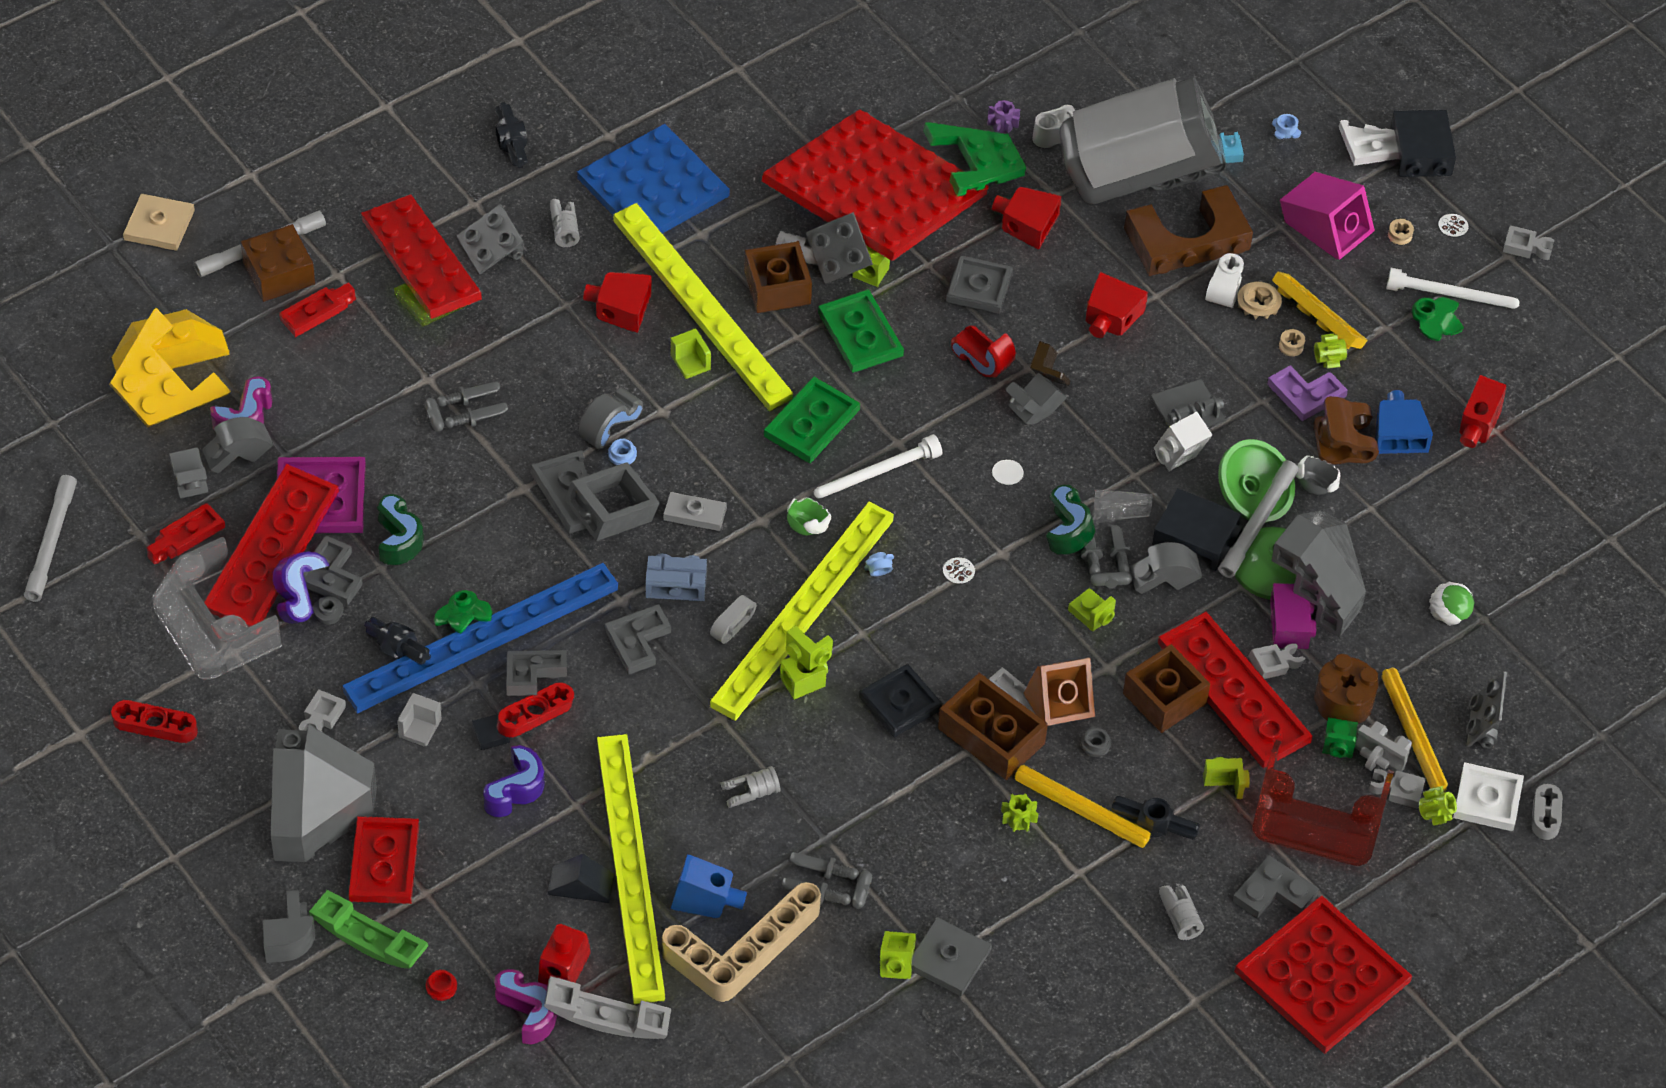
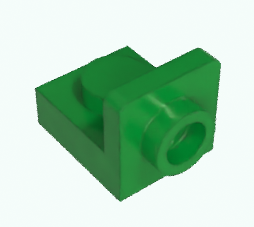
[1322,717,1358,758]

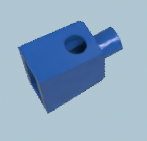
[1375,390,1433,454]
[671,854,747,918]

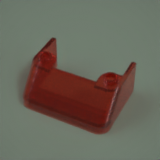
[1253,740,1394,866]

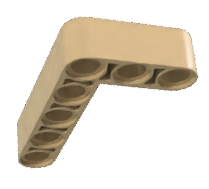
[662,882,821,1002]

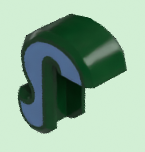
[1046,484,1096,555]
[377,494,424,565]

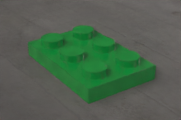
[818,289,904,373]
[764,377,860,464]

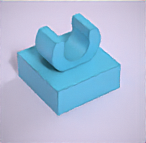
[1219,132,1244,163]

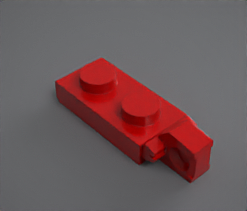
[279,282,356,338]
[147,503,225,565]

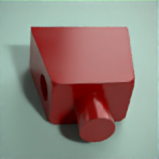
[992,187,1062,249]
[583,272,652,333]
[1085,272,1148,338]
[1459,375,1507,448]
[538,924,591,986]

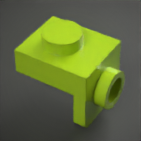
[786,625,833,671]
[1203,757,1250,799]

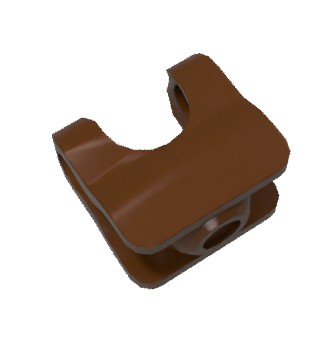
[1313,396,1379,464]

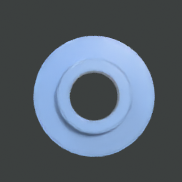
[608,439,637,465]

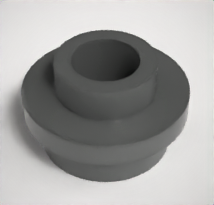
[313,596,343,625]
[1081,728,1111,757]

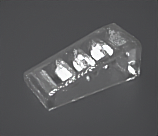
[1092,489,1153,523]

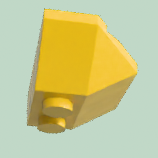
[112,309,230,372]

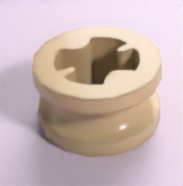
[1388,219,1414,245]
[1279,329,1306,356]

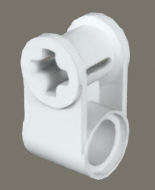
[1032,105,1075,148]
[1205,253,1244,308]

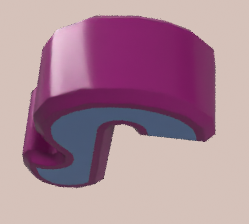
[210,376,272,430]
[494,969,558,1044]

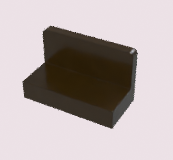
[1030,341,1071,386]

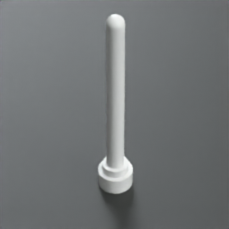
[1386,268,1519,309]
[814,434,942,499]

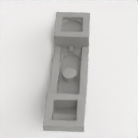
[544,976,671,1039]

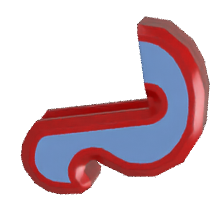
[951,325,1016,378]

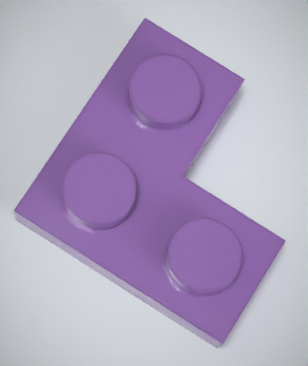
[1267,365,1348,421]

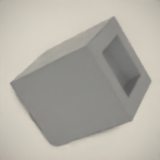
[397,693,442,746]

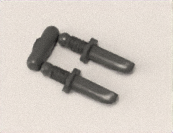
[424,382,508,432]
[1081,525,1132,588]
[782,852,873,909]

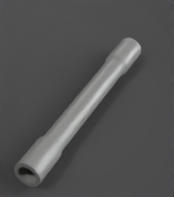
[194,210,326,278]
[1218,460,1299,578]
[24,475,77,602]

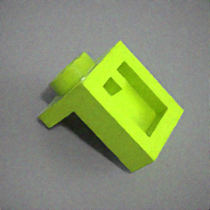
[1068,588,1116,632]
[880,931,916,979]

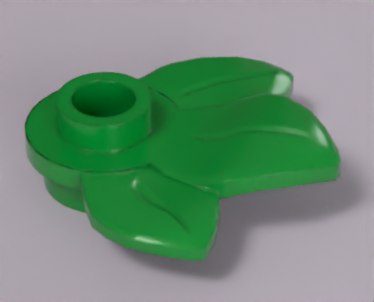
[1411,297,1464,341]
[434,590,492,634]

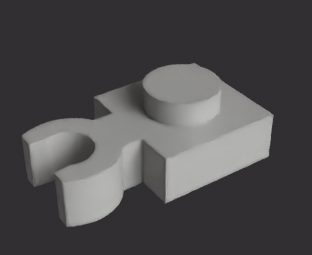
[1503,225,1554,260]
[1248,644,1305,679]
[299,690,346,732]
[1369,769,1426,809]

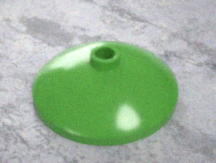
[1218,439,1295,523]
[1235,527,1296,600]

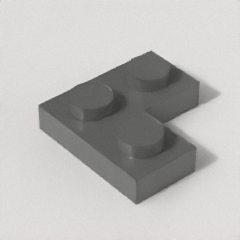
[303,535,363,606]
[605,604,671,675]
[506,650,567,697]
[1232,855,1320,919]

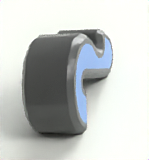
[578,388,643,449]

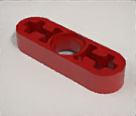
[497,683,574,737]
[111,700,198,743]

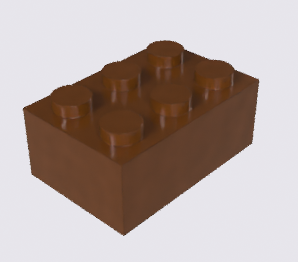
[938,673,1048,780]

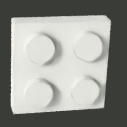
[1453,762,1524,831]

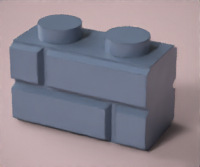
[646,553,707,601]

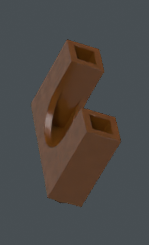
[1124,185,1253,276]

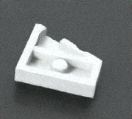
[1339,120,1400,166]

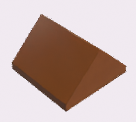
[1023,657,1095,726]

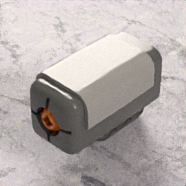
[1059,77,1227,205]

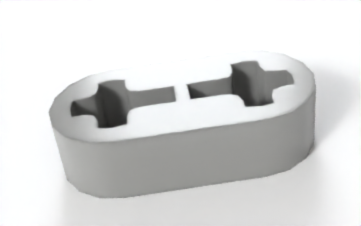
[710,595,757,644]
[1532,784,1563,840]

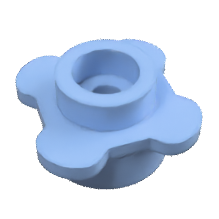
[1272,114,1301,139]
[864,552,894,576]

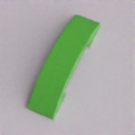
[309,890,428,969]

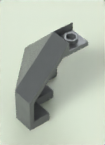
[1271,510,1366,637]
[271,724,377,863]

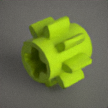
[1314,334,1347,369]
[1419,786,1457,826]
[1001,793,1039,832]

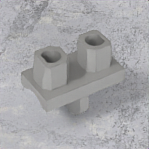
[1355,721,1412,772]

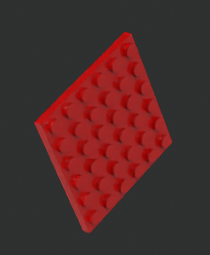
[762,109,989,261]

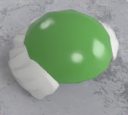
[787,497,831,536]
[1429,582,1474,626]

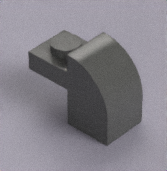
[1005,373,1067,425]
[202,417,273,474]
[169,447,208,499]
[1130,543,1202,594]
[263,890,315,963]

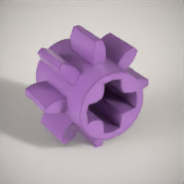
[987,100,1020,134]

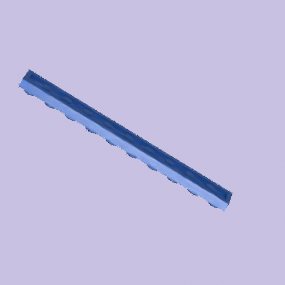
[342,563,618,713]

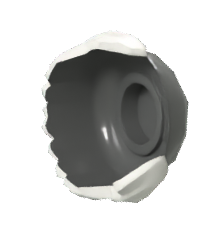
[1296,456,1340,496]

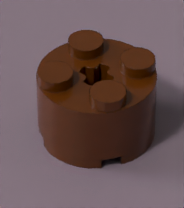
[1314,654,1378,723]

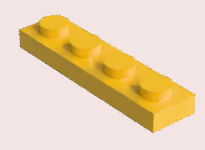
[1272,272,1368,349]

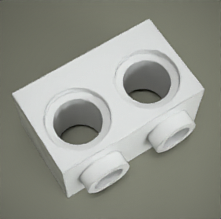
[1154,412,1212,471]

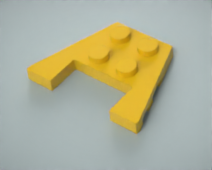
[109,308,231,428]

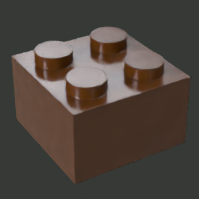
[240,224,315,302]
[744,241,812,313]
[1123,644,1210,733]

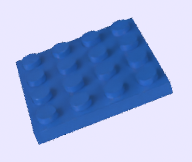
[577,124,730,234]

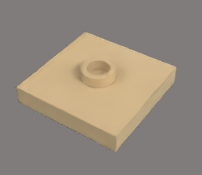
[123,194,195,251]

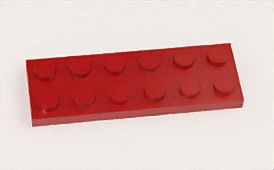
[361,194,482,319]
[203,464,339,633]
[1158,611,1313,769]

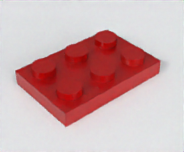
[349,816,419,904]

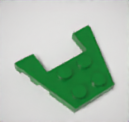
[923,122,1026,196]

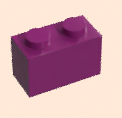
[1270,583,1316,649]

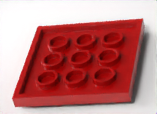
[1234,896,1412,1054]

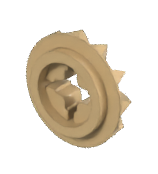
[1237,282,1282,320]

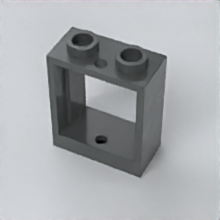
[565,462,659,541]

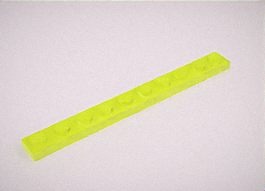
[613,203,793,412]
[710,501,894,721]
[597,734,665,1004]

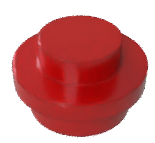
[426,970,457,1001]

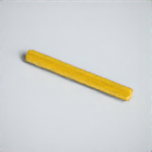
[1381,667,1448,792]
[1015,765,1151,848]

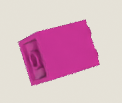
[1280,172,1375,260]

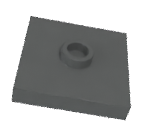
[946,255,1013,314]
[912,917,992,997]

